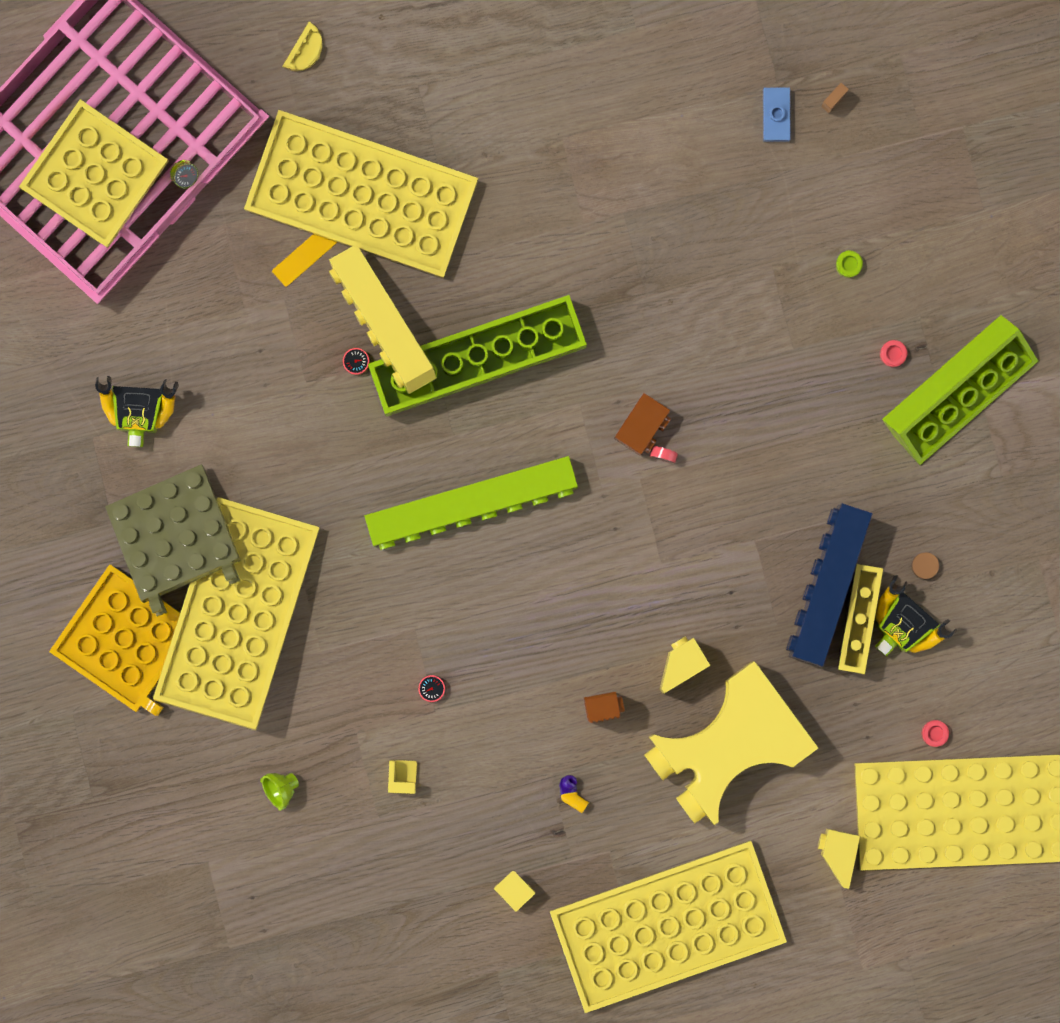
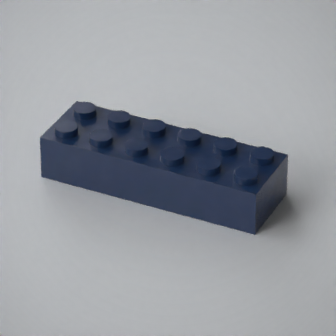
[786,503,872,667]

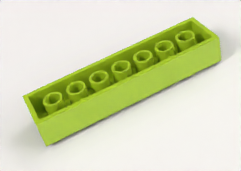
[368,295,587,417]

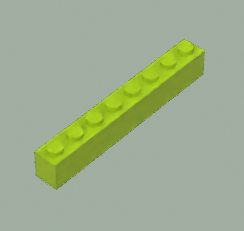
[364,456,578,550]

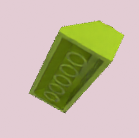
[882,315,1038,465]

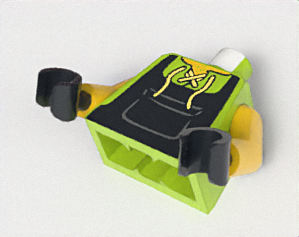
[95,376,179,447]
[875,575,957,657]

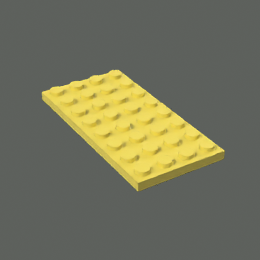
[244,110,478,279]
[153,497,320,731]
[854,755,1060,870]
[550,840,787,1013]

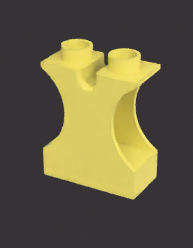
[644,661,818,825]

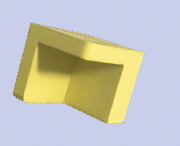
[388,760,417,794]
[494,871,535,911]

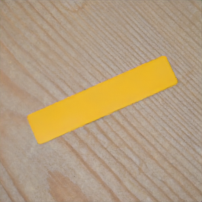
[272,234,337,286]

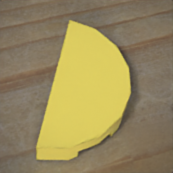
[283,21,322,71]

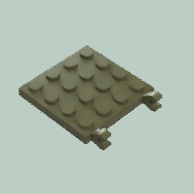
[105,464,241,617]

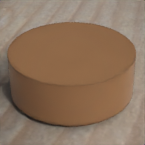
[911,552,939,579]

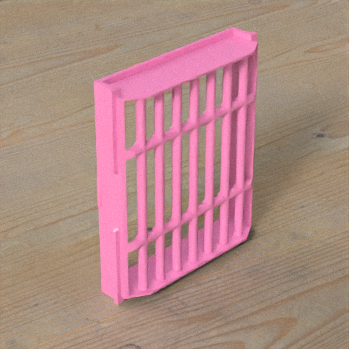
[0,0,269,304]

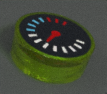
[170,160,198,188]

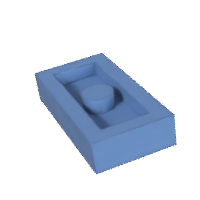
[763,88,790,142]

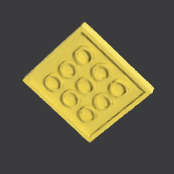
[19,99,169,248]

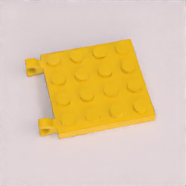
[49,564,181,716]

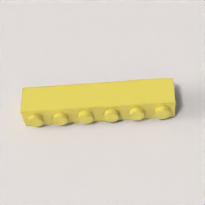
[329,244,436,394]

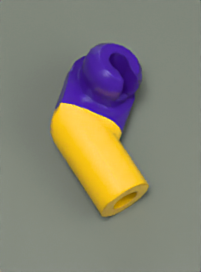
[559,775,589,813]

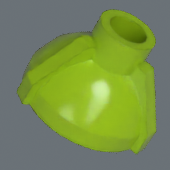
[260,773,299,811]

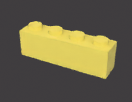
[838,564,883,674]

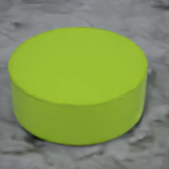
[836,250,863,278]

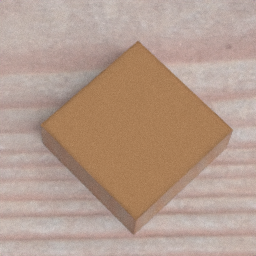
[821,83,849,113]

